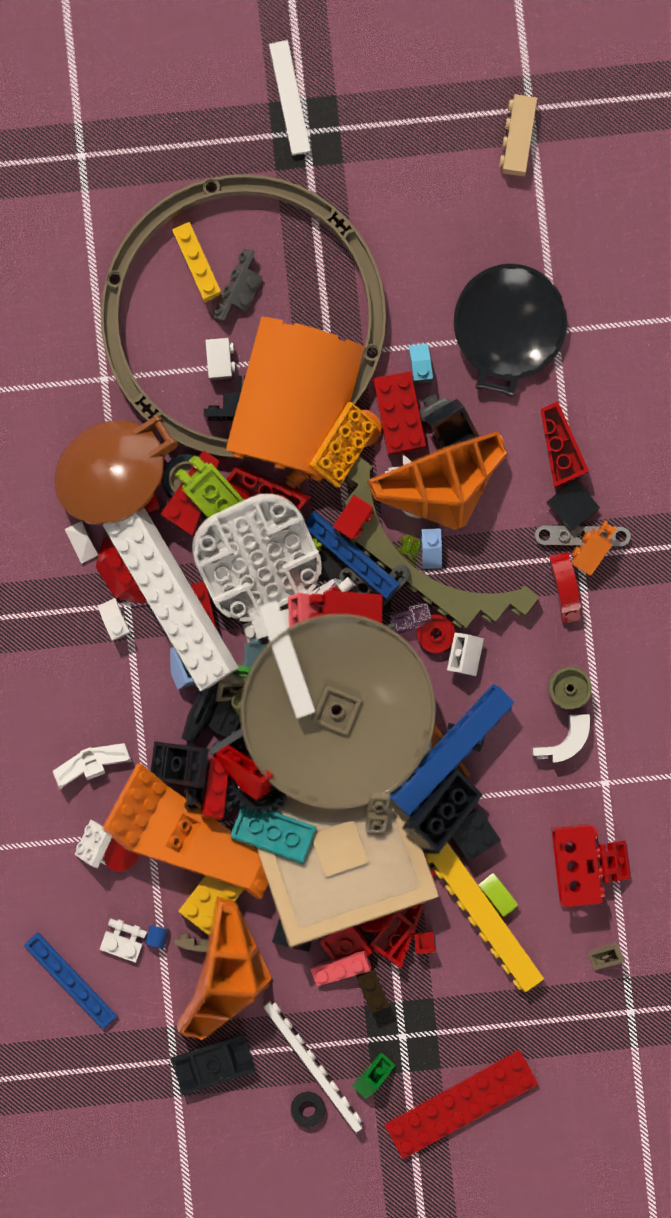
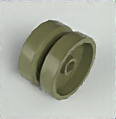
[547,667,592,709]

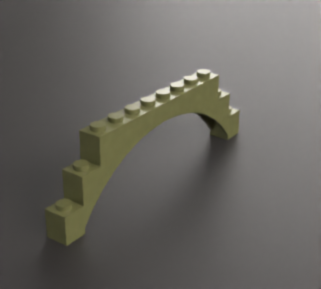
[344,456,539,629]

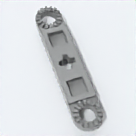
[534,526,631,547]

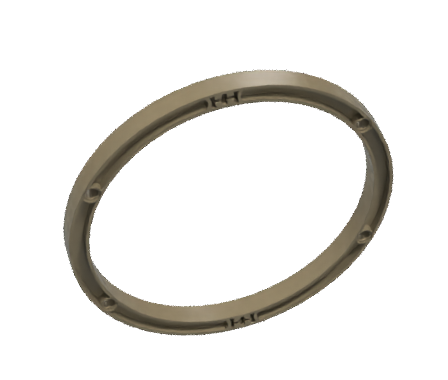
[101,174,386,460]

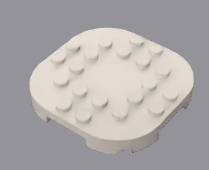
[192,494,322,622]

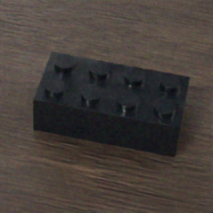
[402,769,483,854]

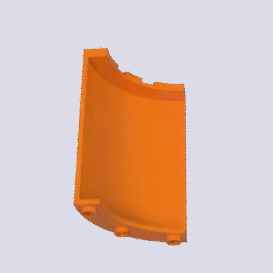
[226,316,365,481]

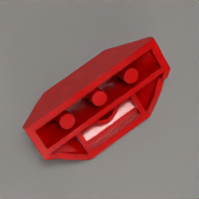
[95,535,148,604]

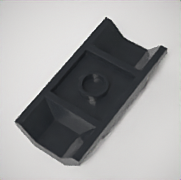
[170,1034,255,1096]

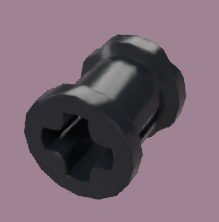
[184,786,202,811]

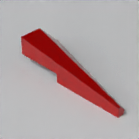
[369,869,435,969]

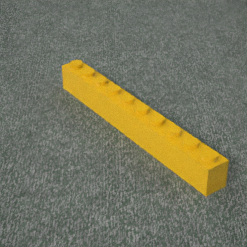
[424,843,544,992]

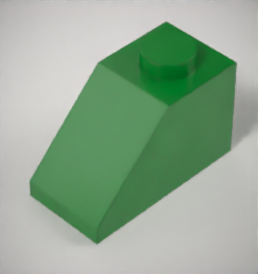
[352,1052,395,1099]

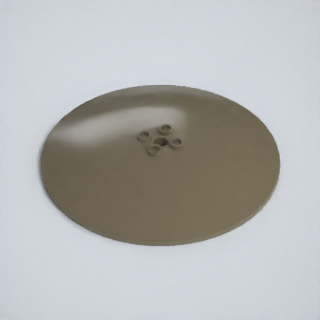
[241,614,435,809]

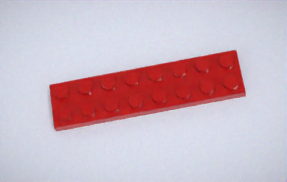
[384,1049,538,1159]

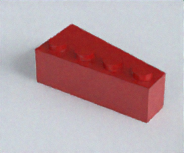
[226,465,311,512]

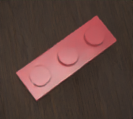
[310,951,371,986]

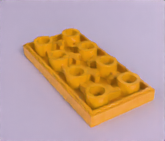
[309,402,378,487]

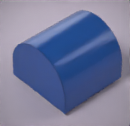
[145,924,169,948]

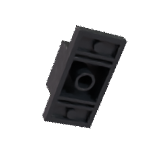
[204,376,245,421]
[151,741,209,788]

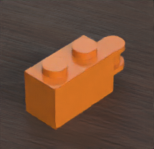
[571,520,617,576]

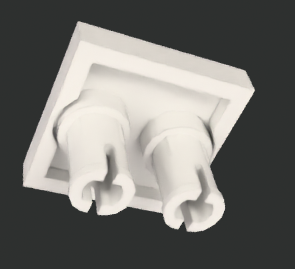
[74,820,112,868]

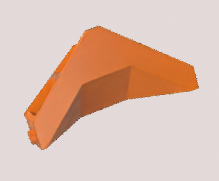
[367,431,507,530]
[177,897,272,1040]

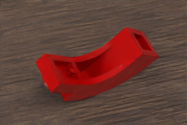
[549,552,581,623]

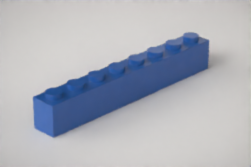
[390,684,515,815]

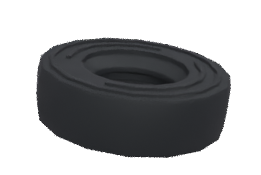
[291,1091,325,1127]

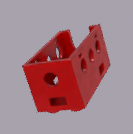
[551,824,605,907]

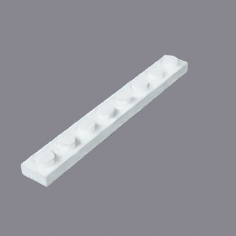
[263,1001,363,1133]

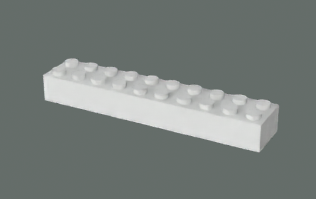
[103,507,239,691]

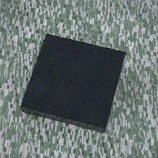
[546,479,600,532]

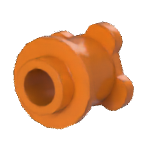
[285,470,309,489]

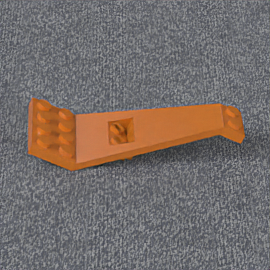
[102,764,269,899]

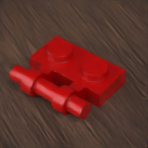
[598,840,631,883]

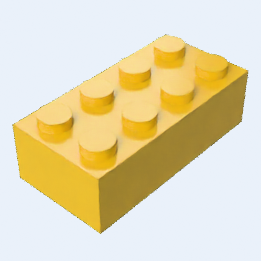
[178,876,244,935]

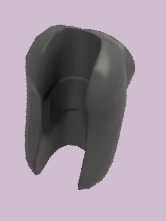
[419,394,452,423]

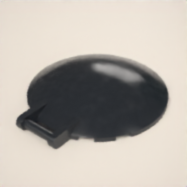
[453,264,567,397]

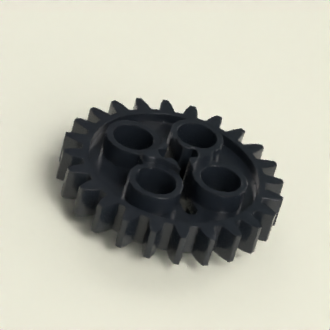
[227,774,288,816]

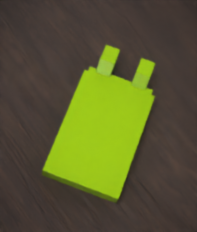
[175,456,244,518]

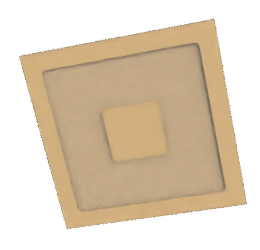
[257,793,439,947]

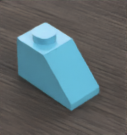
[409,344,433,384]

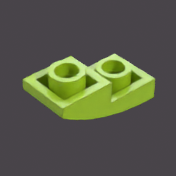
[478,873,519,918]

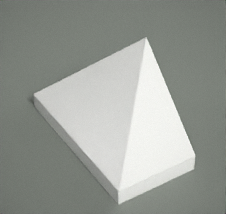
[65,521,98,564]

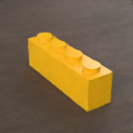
[172,222,222,303]

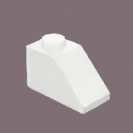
[98,598,131,641]

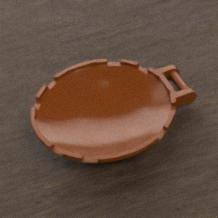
[54,415,178,525]

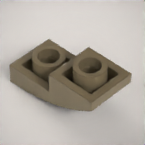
[365,793,390,833]
[174,934,209,952]

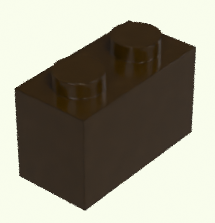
[356,968,390,1014]

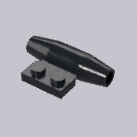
[182,682,240,744]

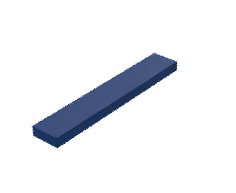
[305,511,400,600]
[23,932,118,1029]

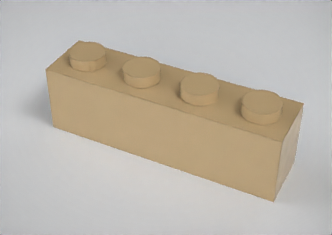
[499,94,537,176]

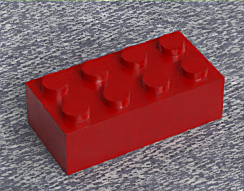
[373,371,426,456]

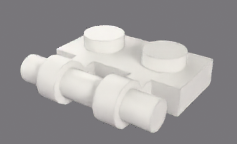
[99,919,147,963]

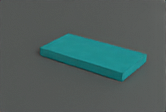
[230,808,317,864]

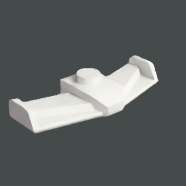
[53,743,132,790]

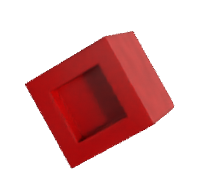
[414,931,435,954]

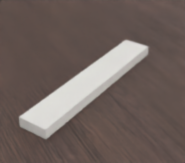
[269,40,311,156]
[258,601,315,718]

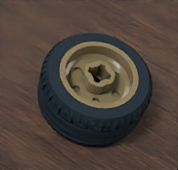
[161,454,195,499]

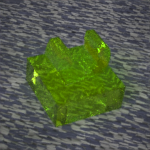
[396,535,421,558]

